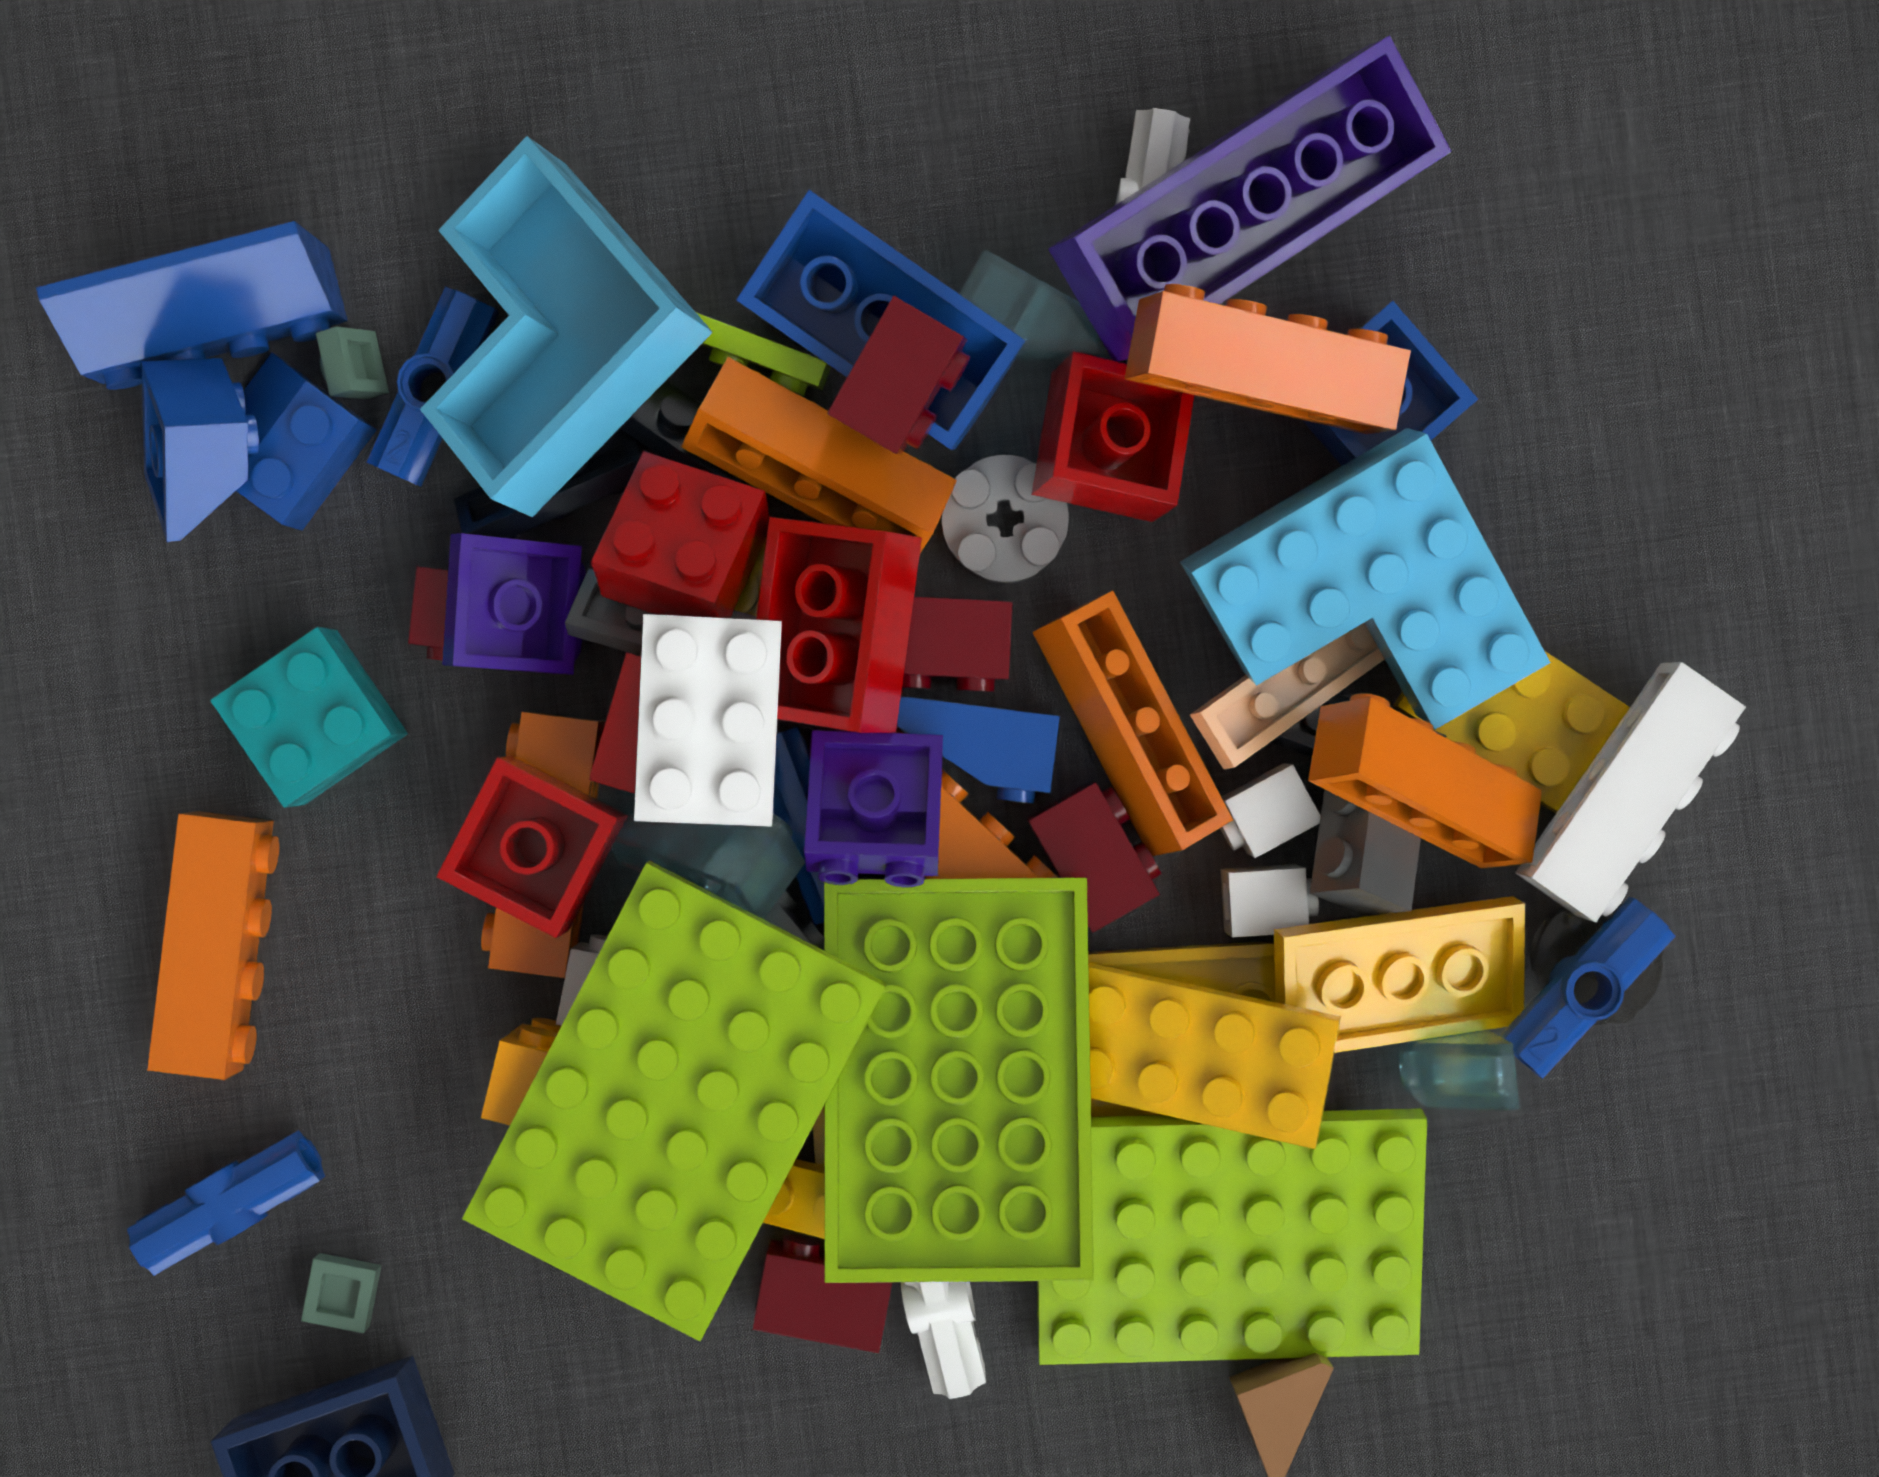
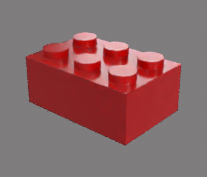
[756,517,922,733]

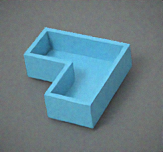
[420,136,713,517]
[1180,428,1551,730]

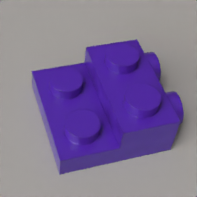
[442,533,586,675]
[804,730,943,887]

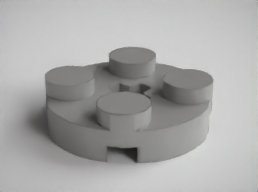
[941,455,1069,584]

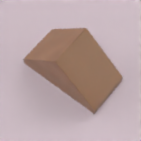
[1229,1353,1334,1477]

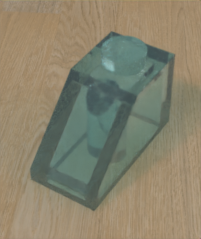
[1399,1030,1520,1110]

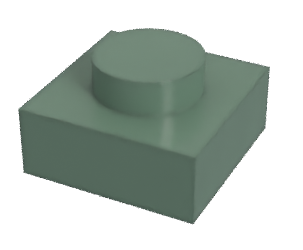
[316,326,389,399]
[301,1253,382,1333]

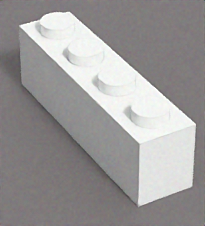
[1515,662,1746,922]

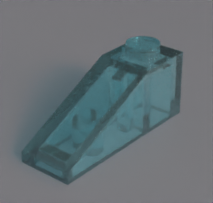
[960,249,1128,364]
[610,814,805,919]

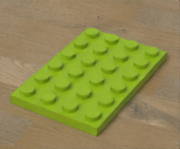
[462,860,887,1342]
[824,878,1094,1283]
[1037,1108,1427,1365]

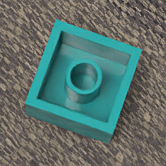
[210,627,408,808]

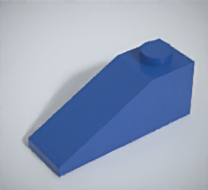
[897,696,1060,803]

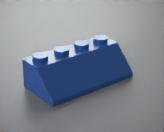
[736,190,1026,450]
[36,221,348,390]

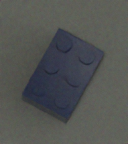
[210,1355,455,1477]

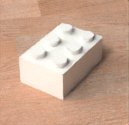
[634,614,782,826]

